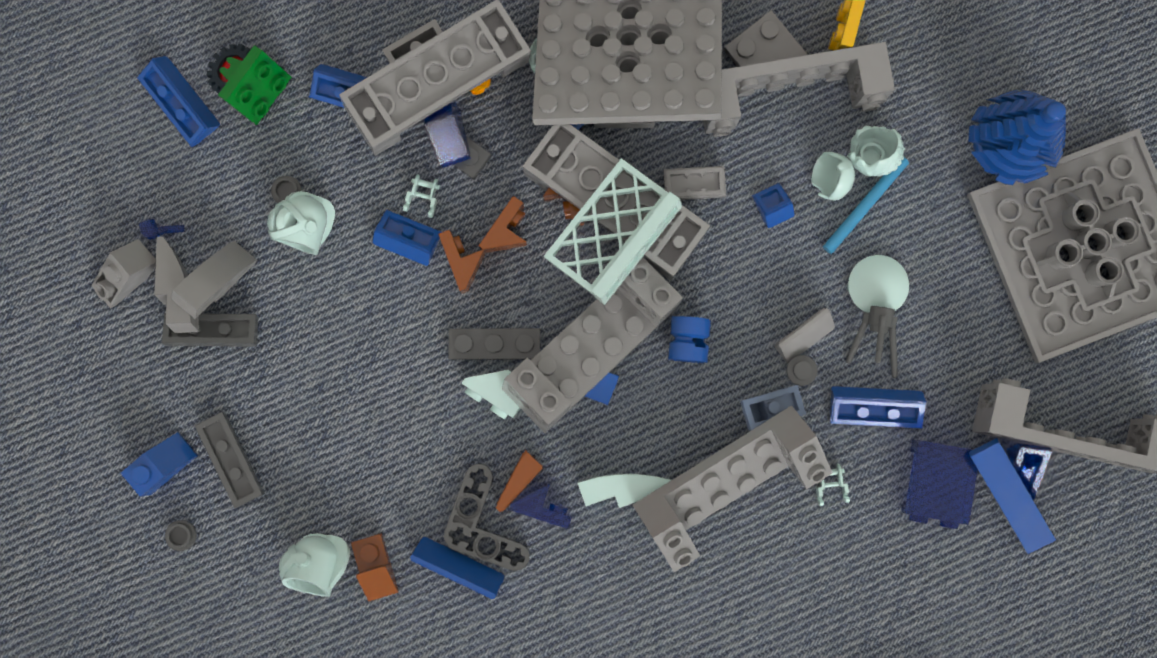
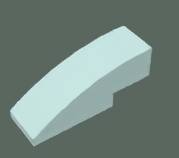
[578,473,671,508]

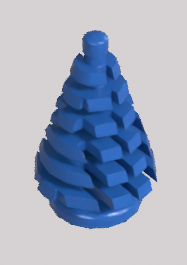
[968,89,1066,185]

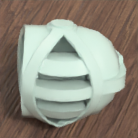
[267,191,335,255]
[279,533,350,597]

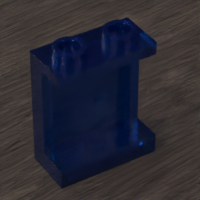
[901,440,978,529]

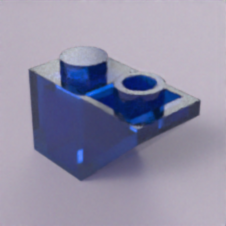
[424,100,471,168]

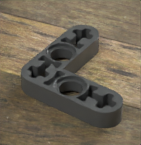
[444,463,530,571]

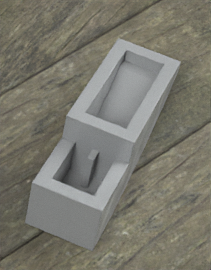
[154,237,199,333]
[171,241,257,319]

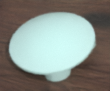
[847,255,909,313]

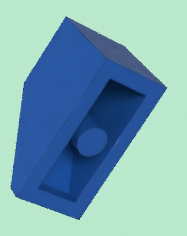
[121,432,198,497]

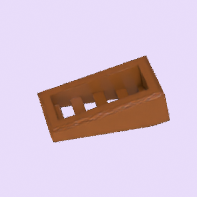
[496,450,543,512]

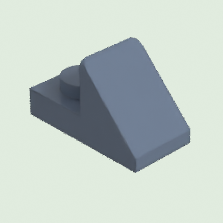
[740,385,806,431]

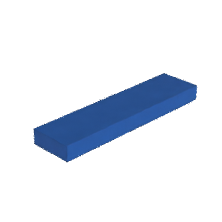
[969,438,1056,554]

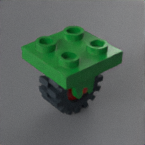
[206,44,292,125]

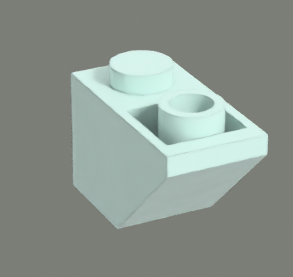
[462,370,521,420]

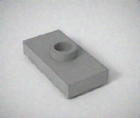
[663,166,726,200]

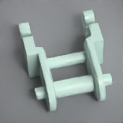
[403,174,440,218]
[816,464,850,506]

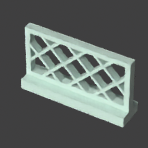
[544,158,682,305]

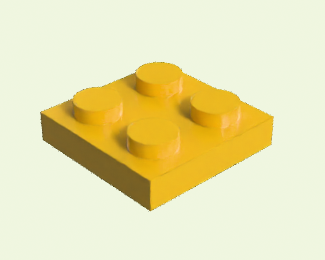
[828,0,866,51]

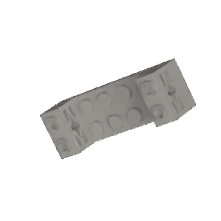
[339,0,531,156]
[703,42,895,137]
[522,124,710,281]
[502,257,683,433]
[972,378,1157,474]
[633,405,833,572]

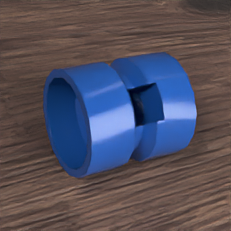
[668,316,711,363]

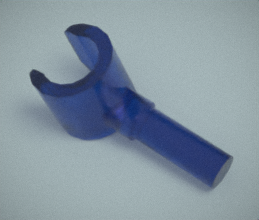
[139,219,185,240]

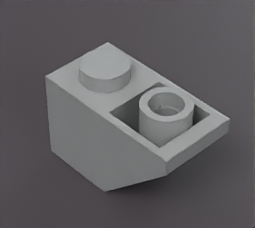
[91,239,156,308]

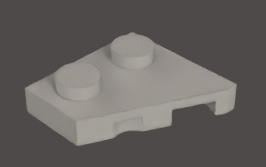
[723,10,808,67]

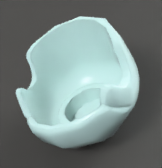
[811,152,855,201]

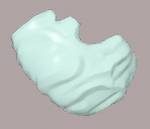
[847,126,905,177]

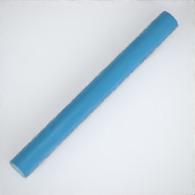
[822,157,909,254]

